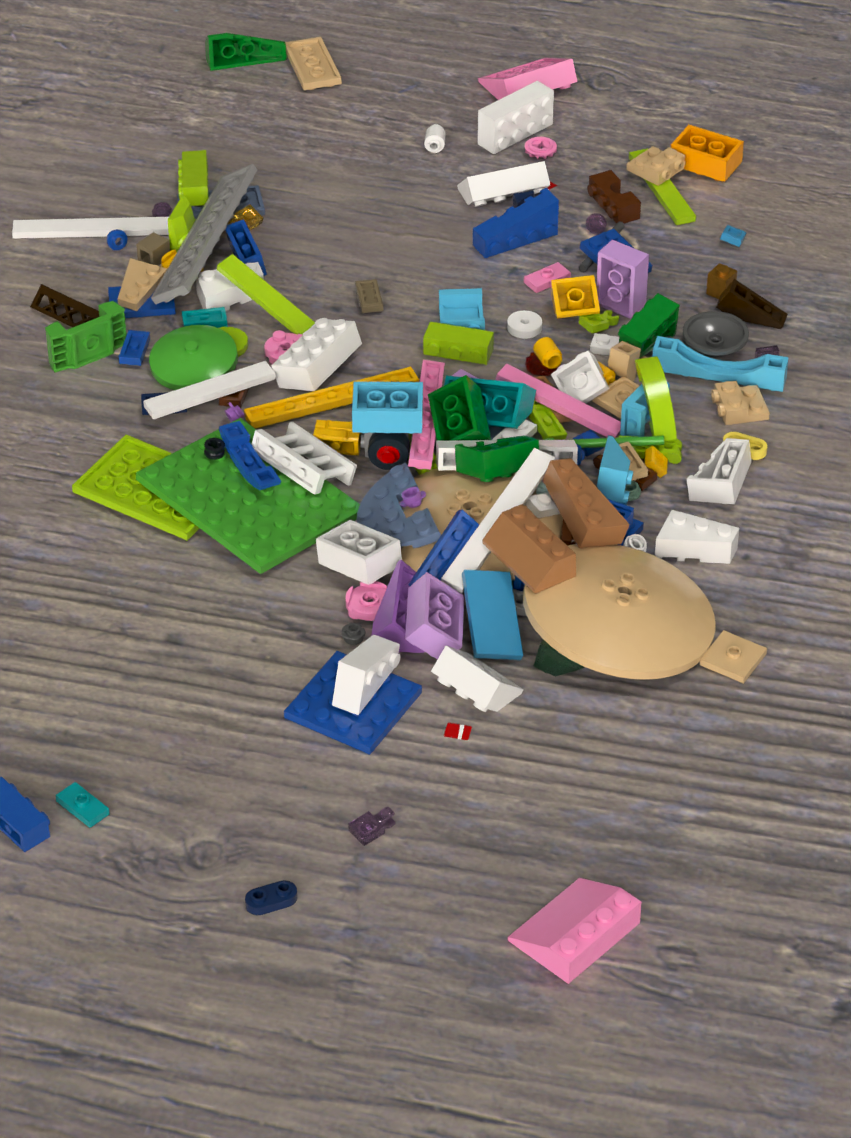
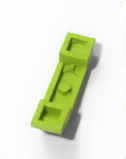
[635,356,677,443]

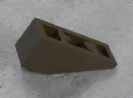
[716,279,788,329]

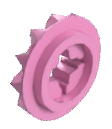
[525,137,557,159]

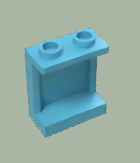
[439,288,485,330]
[620,382,670,437]

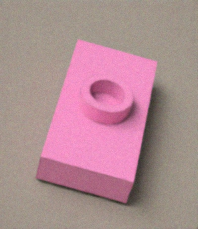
[524,262,571,293]

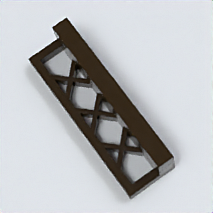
[30,284,99,328]

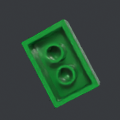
[428,375,491,441]

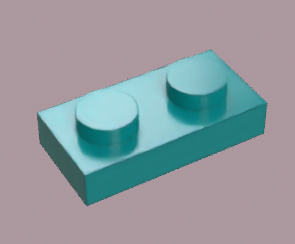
[182,307,228,328]

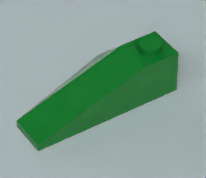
[205,33,286,71]

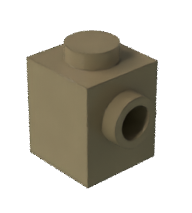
[136,232,170,266]

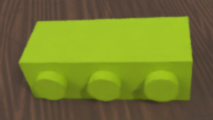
[423,321,494,365]

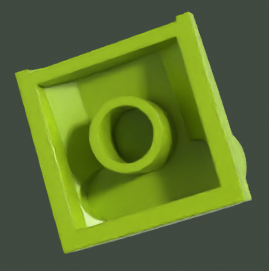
[168,195,196,253]

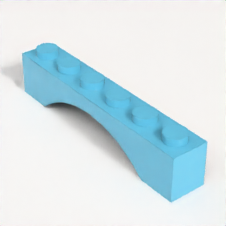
[652,336,789,392]

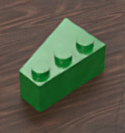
[618,293,680,358]
[455,436,539,482]

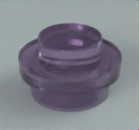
[152,202,173,217]
[586,213,607,234]

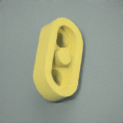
[723,432,768,460]

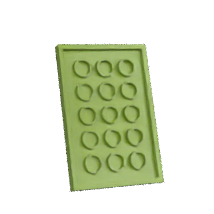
[72,435,200,541]

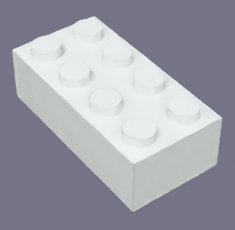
[478,81,554,154]
[271,318,362,391]

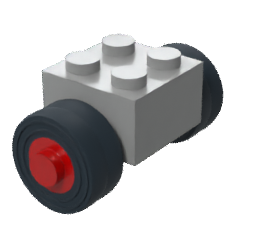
[361,433,410,470]

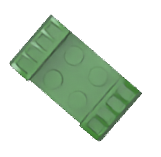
[45,301,127,373]

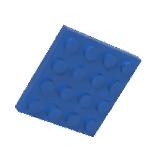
[284,651,422,755]

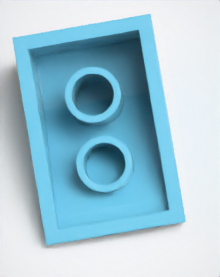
[597,435,633,505]

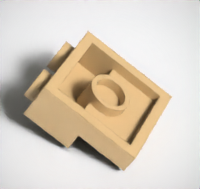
[627,146,685,186]
[711,381,770,425]

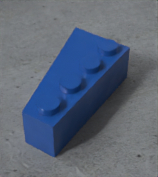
[473,188,559,258]

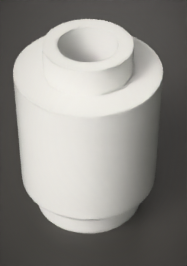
[424,124,446,153]

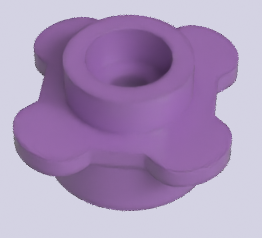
[225,402,245,422]
[400,487,426,508]

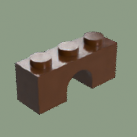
[587,170,641,224]

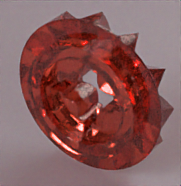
[525,352,561,376]

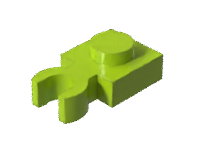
[579,310,619,334]

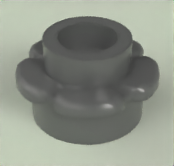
[342,622,366,645]

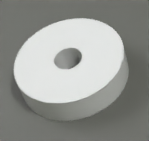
[507,310,542,339]

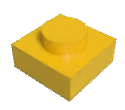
[645,445,668,478]

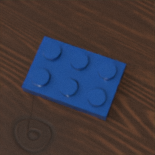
[580,228,653,273]

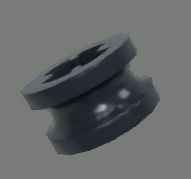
[204,438,225,460]

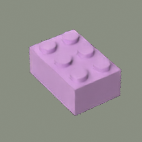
[596,240,649,319]
[405,572,464,659]

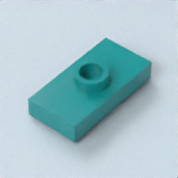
[55,782,110,828]

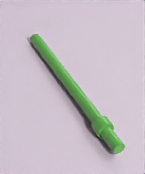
[544,436,664,448]

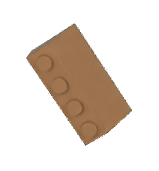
[482,504,576,594]

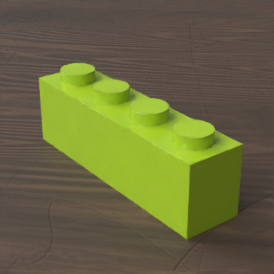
[178,150,209,206]

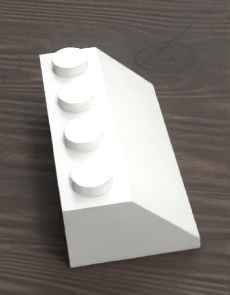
[457,161,550,207]

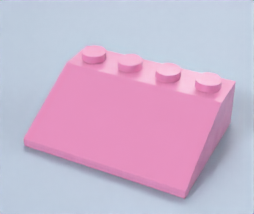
[478,58,577,100]
[508,878,641,984]

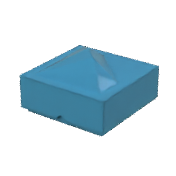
[720,225,746,247]

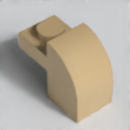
[608,341,648,381]

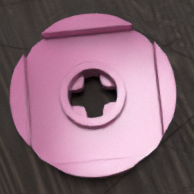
[264,330,302,364]
[345,581,387,621]

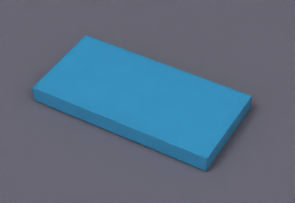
[462,570,523,660]

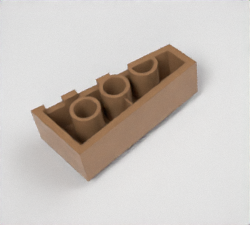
[543,458,630,548]

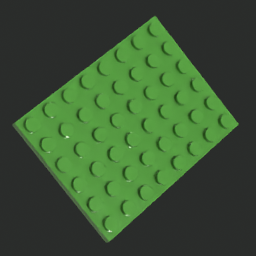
[136,418,360,574]

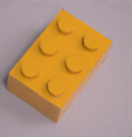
[671,124,744,182]

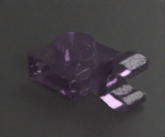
[348,807,396,846]

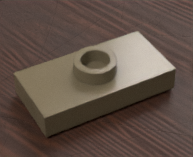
[355,279,383,313]

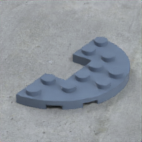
[357,462,441,548]

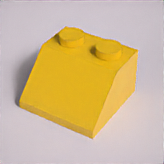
[551,275,600,318]

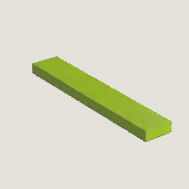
[629,148,696,225]
[217,254,315,335]

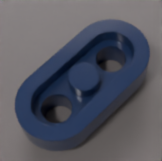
[245,880,297,915]

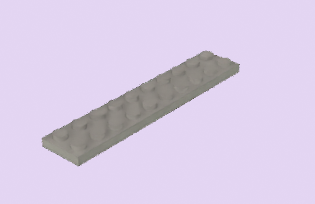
[151,164,257,304]

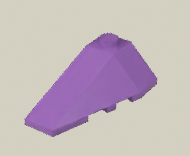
[371,560,425,653]

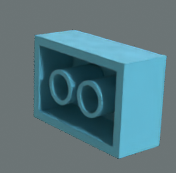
[352,382,423,434]

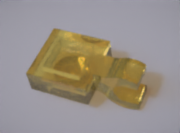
[228,204,264,231]

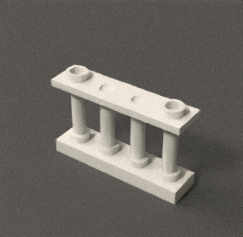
[251,422,357,495]

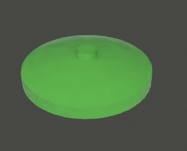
[149,325,238,390]

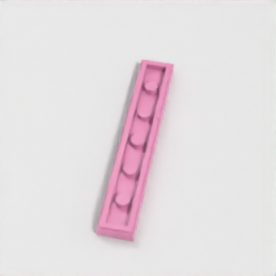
[495,363,621,438]

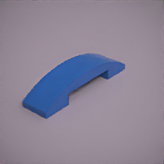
[219,421,281,490]

